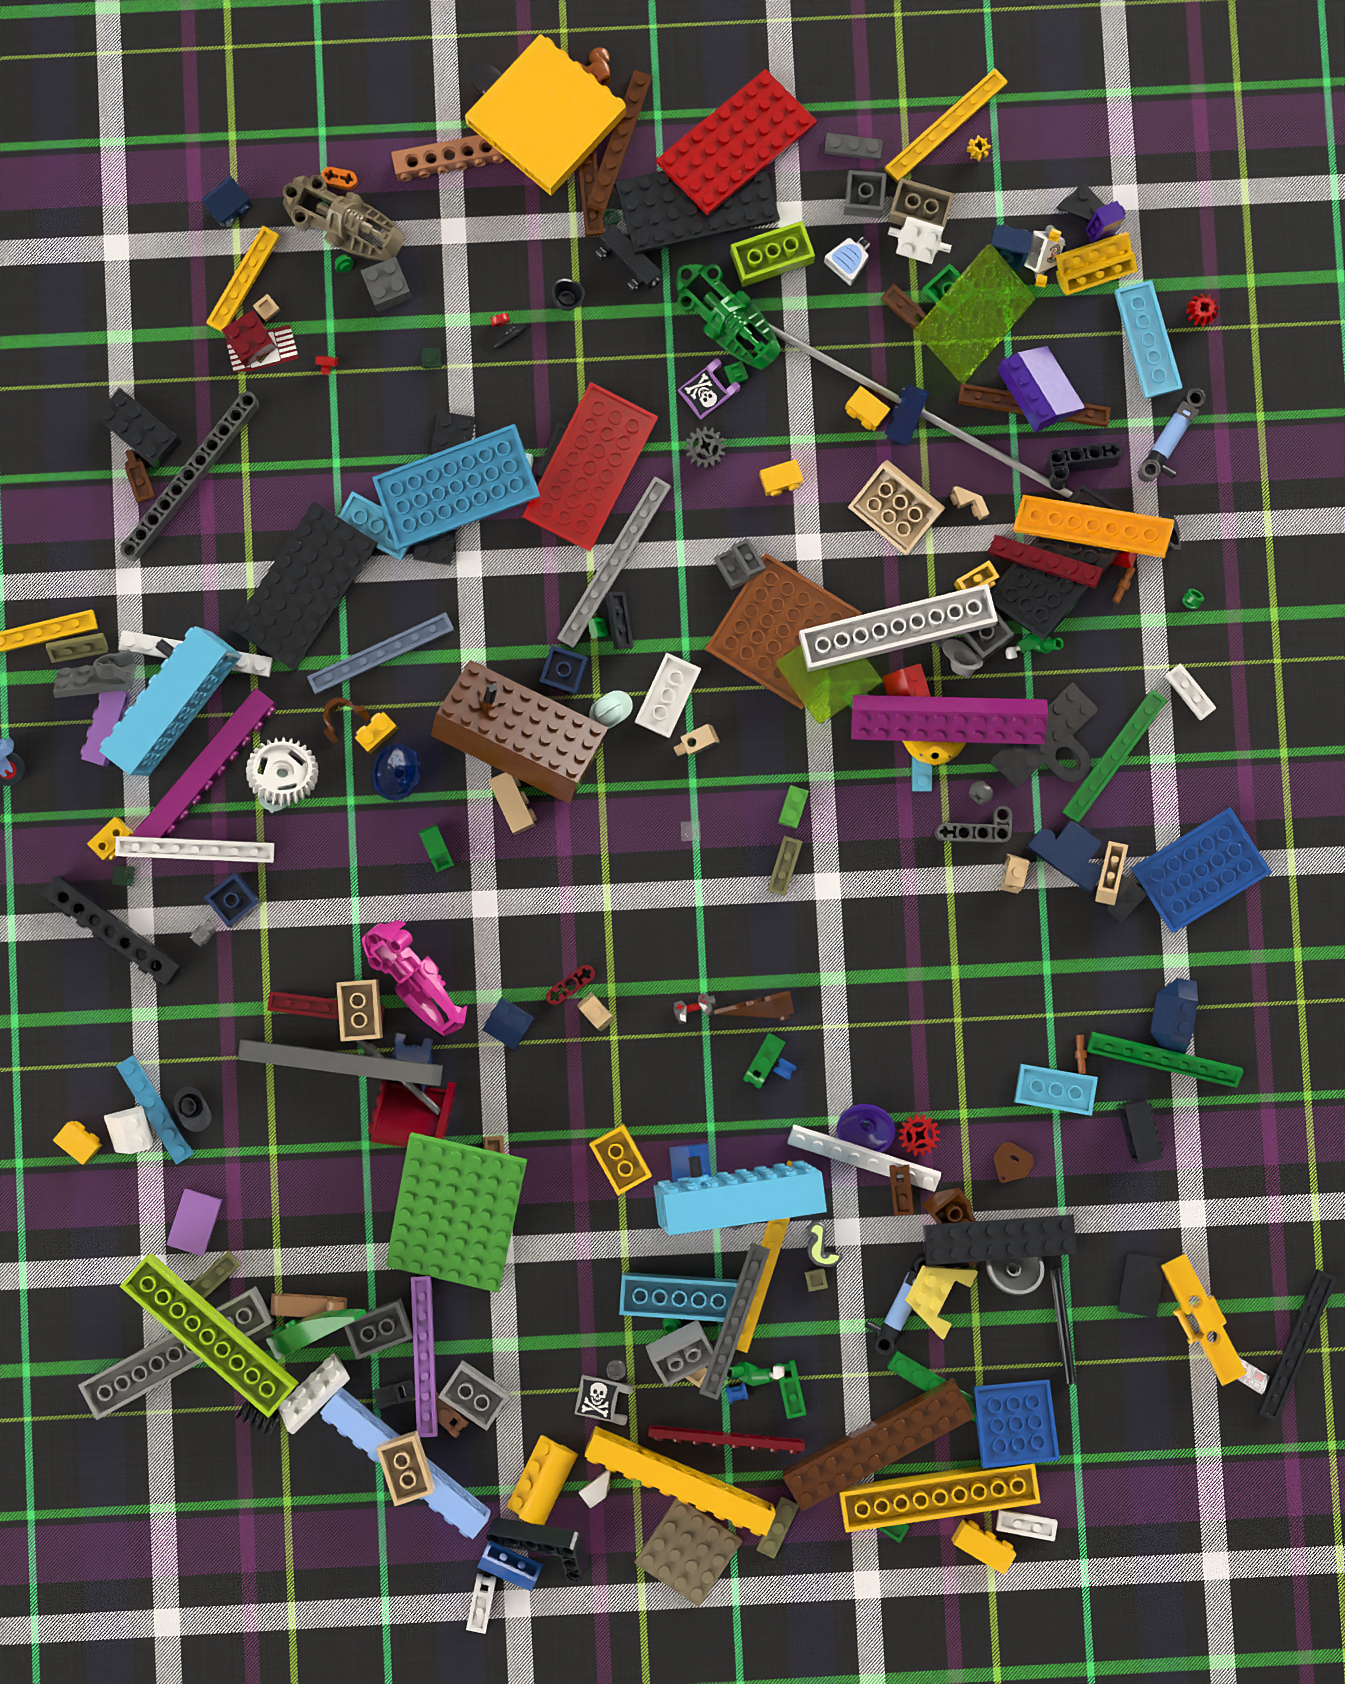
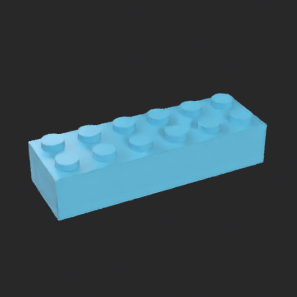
[619,1272,738,1322]

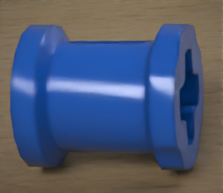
[725,1382,749,1404]

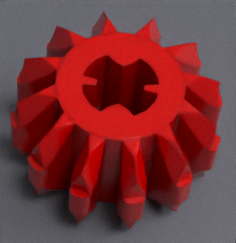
[1186,293,1220,327]

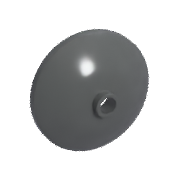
[986,1257,1044,1296]

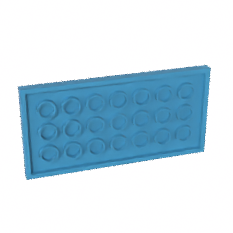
[372,424,541,550]

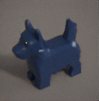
[392,1033,442,1092]

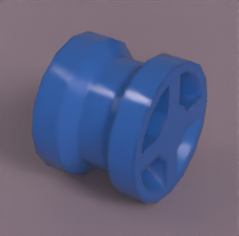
[773,1058,797,1080]

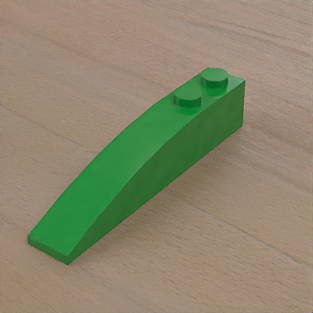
[266,1309,367,1360]

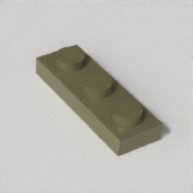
[46,633,109,663]
[767,836,803,896]
[190,1250,242,1299]
[756,1495,799,1559]

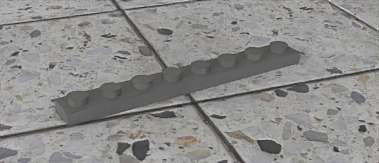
[699,1242,770,1400]

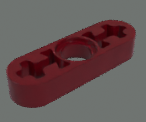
[546,965,595,1005]

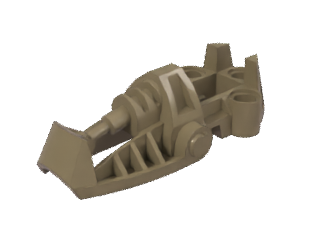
[283,175,405,261]

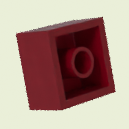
[221,310,277,368]

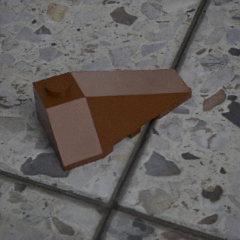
[713,991,794,1021]
[922,1187,979,1267]

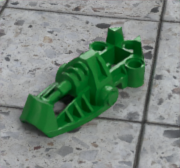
[676,264,781,370]

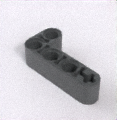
[934,806,1012,843]

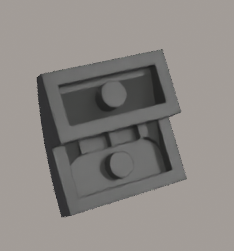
[714,538,766,590]

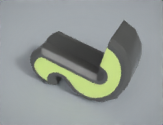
[807,1220,843,1267]

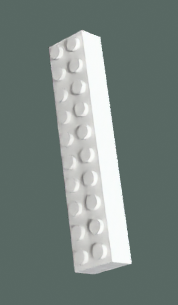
[799,584,998,672]

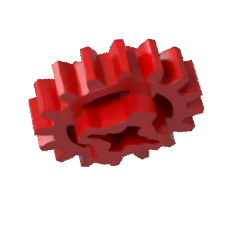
[898,1114,940,1156]

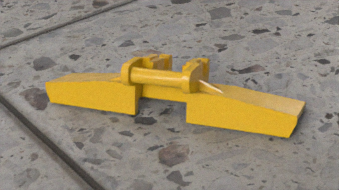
[1161,1254,1247,1386]

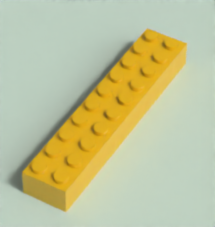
[585,1426,776,1536]
[839,1463,1041,1532]

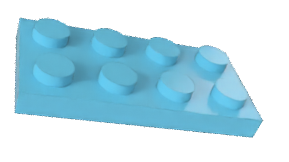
[338,491,410,561]
[1014,1064,1098,1116]

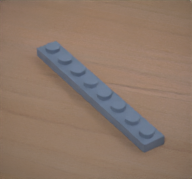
[307,612,455,695]

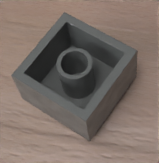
[844,170,887,218]
[361,257,412,312]
[962,611,1014,662]

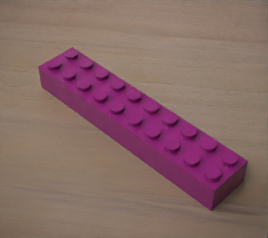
[851,695,1048,744]

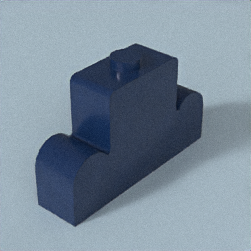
[1025,821,1102,892]

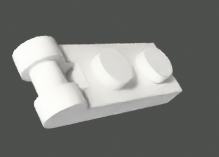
[466,1573,497,1634]

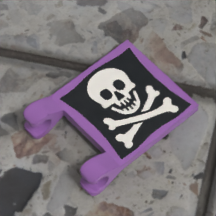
[678,358,740,420]

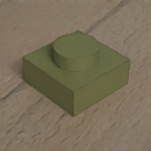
[805,1268,828,1292]

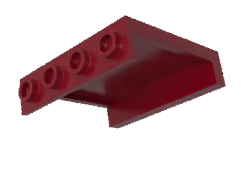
[368,1079,456,1147]

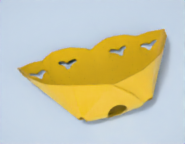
[903,741,966,766]

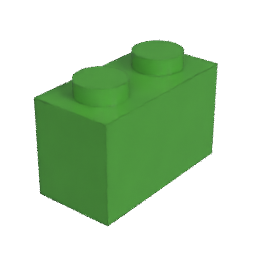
[778,785,809,829]

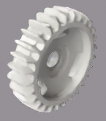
[246,737,318,806]

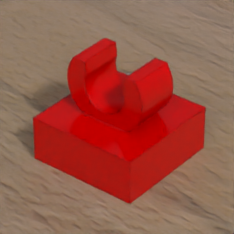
[315,355,338,375]

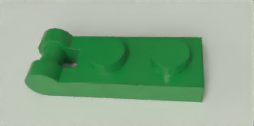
[742,1033,786,1089]
[776,1360,806,1419]

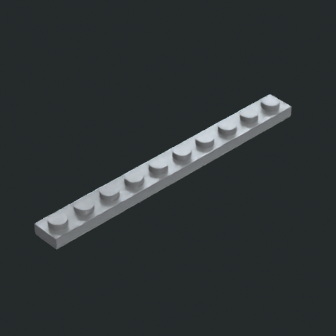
[557,476,671,649]

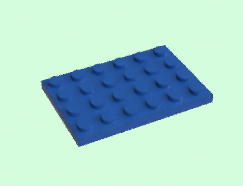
[1130,807,1272,934]

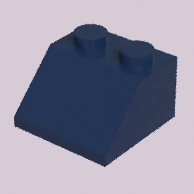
[201,175,252,230]
[482,997,535,1050]

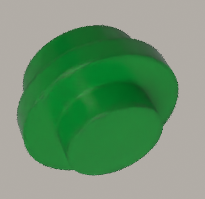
[335,255,353,273]
[662,1318,682,1333]

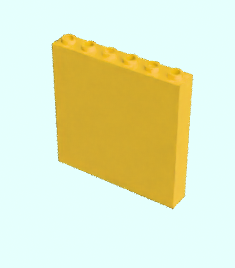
[465,34,626,196]

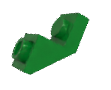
[419,824,454,873]

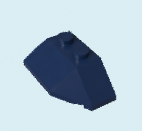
[1150,978,1198,1054]

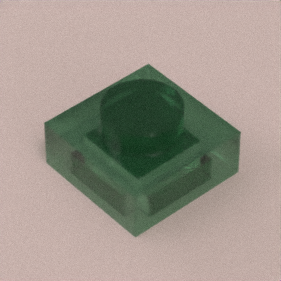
[421,347,442,369]
[112,866,135,886]

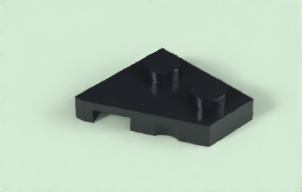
[1056,183,1105,222]

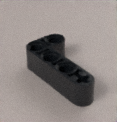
[1046,443,1122,490]

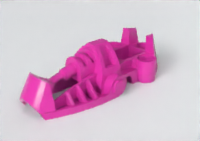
[362,920,467,1036]

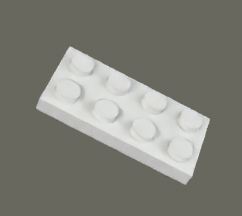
[635,653,701,738]
[278,1353,350,1434]

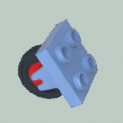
[0,737,25,786]

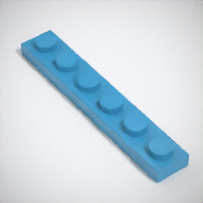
[116,1055,195,1165]

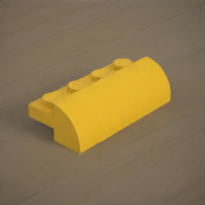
[1055,232,1137,296]
[506,1435,578,1525]

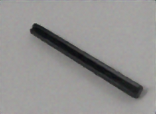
[1050,1268,1076,1385]

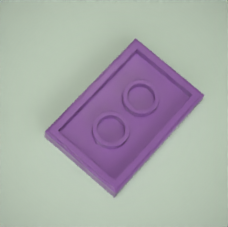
[166,1188,222,1256]

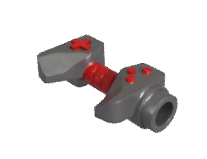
[673,993,717,1024]

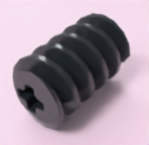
[236,1400,280,1437]

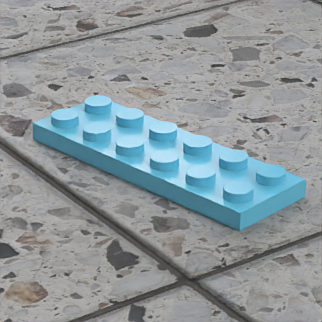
[1114,280,1183,399]

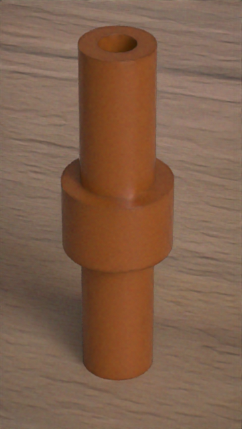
[1112,567,1136,604]
[1075,1035,1087,1074]

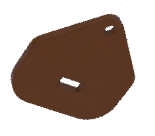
[993,1142,1034,1183]

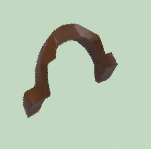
[323,698,371,744]

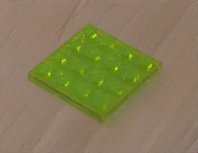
[775,619,882,725]

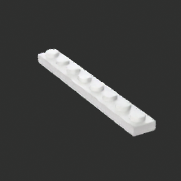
[118,630,273,677]
[115,836,274,863]
[787,1125,941,1192]

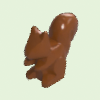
[577,47,611,86]

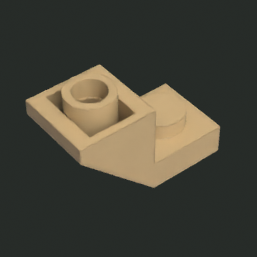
[950,486,989,521]

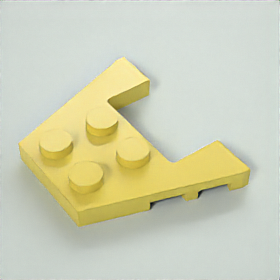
[905,1265,978,1340]

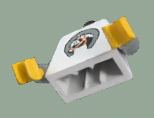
[1024,225,1066,288]

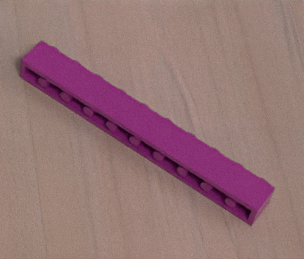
[132,688,277,838]

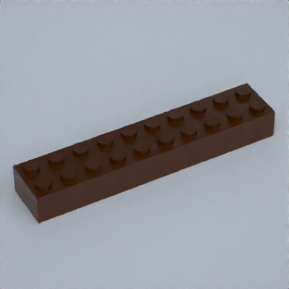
[782,1378,974,1511]

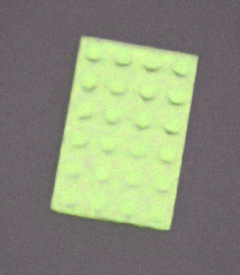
[915,244,1036,383]

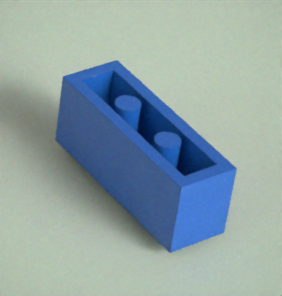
[477,1540,543,1591]

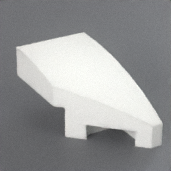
[579,1469,611,1508]

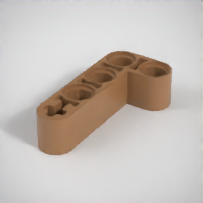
[270,1293,347,1317]

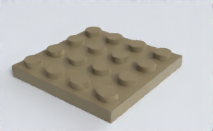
[634,1497,743,1607]

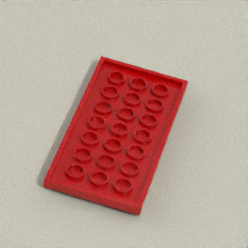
[656,69,817,216]
[522,382,658,552]

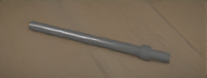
[355,1039,441,1116]

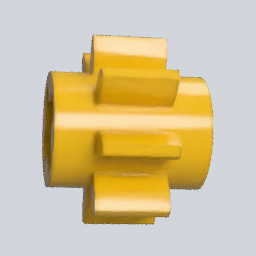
[966,135,991,162]

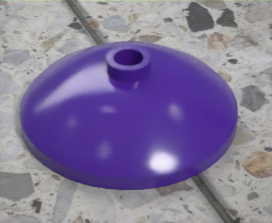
[837,1104,895,1153]

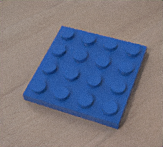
[972,1380,1060,1468]

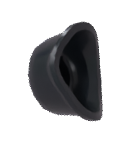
[552,279,585,311]

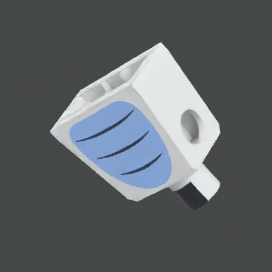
[824,237,870,286]

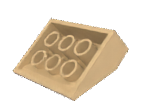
[848,460,945,555]

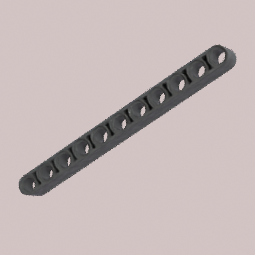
[120,392,259,561]
[238,1040,443,1086]

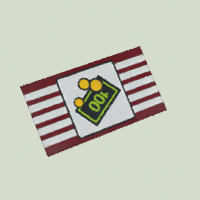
[226,324,299,372]

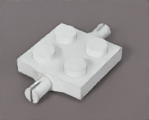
[888,217,952,264]

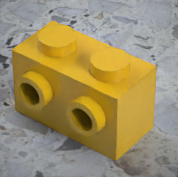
[954,561,999,591]
[355,712,399,754]
[87,817,134,861]

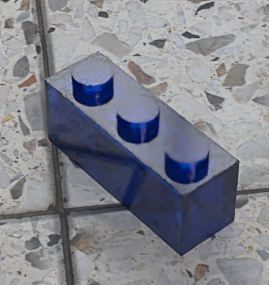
[884,384,929,448]

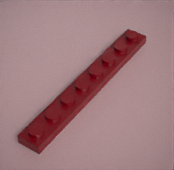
[648,1425,805,1454]

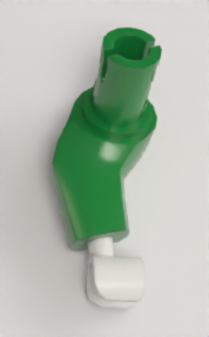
[1005,634,1064,659]
[726,1362,784,1386]

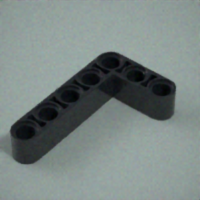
[486,1518,588,1582]

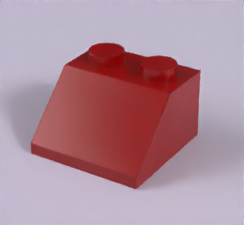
[882,664,931,697]

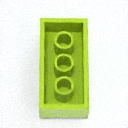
[730,220,815,287]

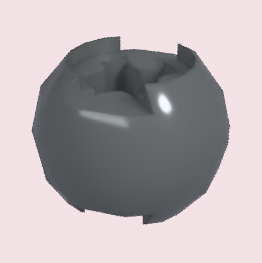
[969,781,993,805]

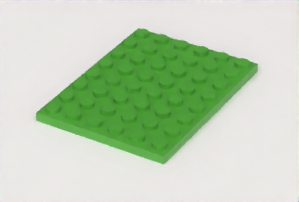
[386,1132,527,1293]

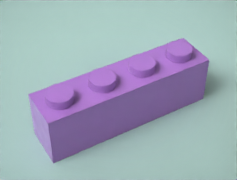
[81,691,131,767]

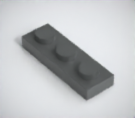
[824,133,883,161]

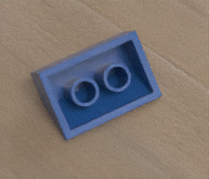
[669,1143,712,1182]

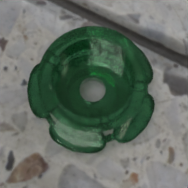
[602,208,621,226]

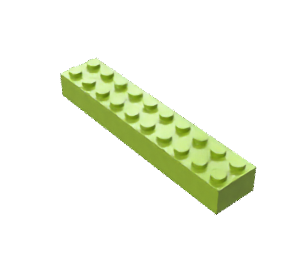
[119,1253,299,1418]

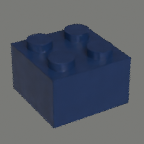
[985,224,1033,271]
[539,645,589,696]
[204,873,262,928]

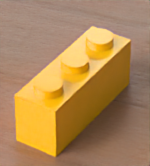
[951,1519,1016,1575]

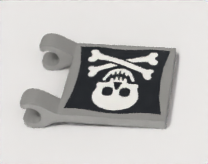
[575,1375,633,1425]

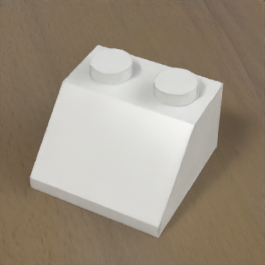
[104,1106,153,1154]

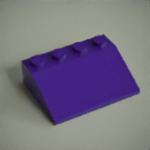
[998,346,1085,433]

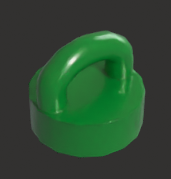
[1182,589,1204,609]

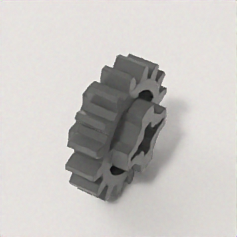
[685,427,726,469]

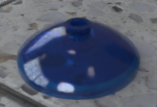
[372,743,421,801]

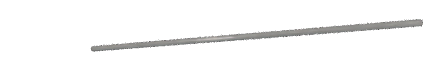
[768,323,1074,499]

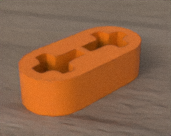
[321,167,358,190]

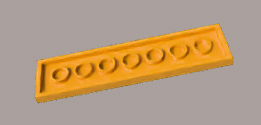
[1013,495,1174,558]

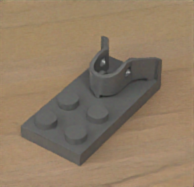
[53,649,136,698]

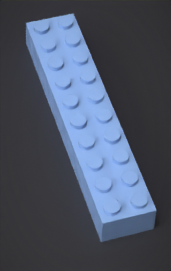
[320,1387,491,1539]

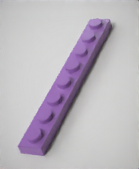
[411,1276,438,1437]

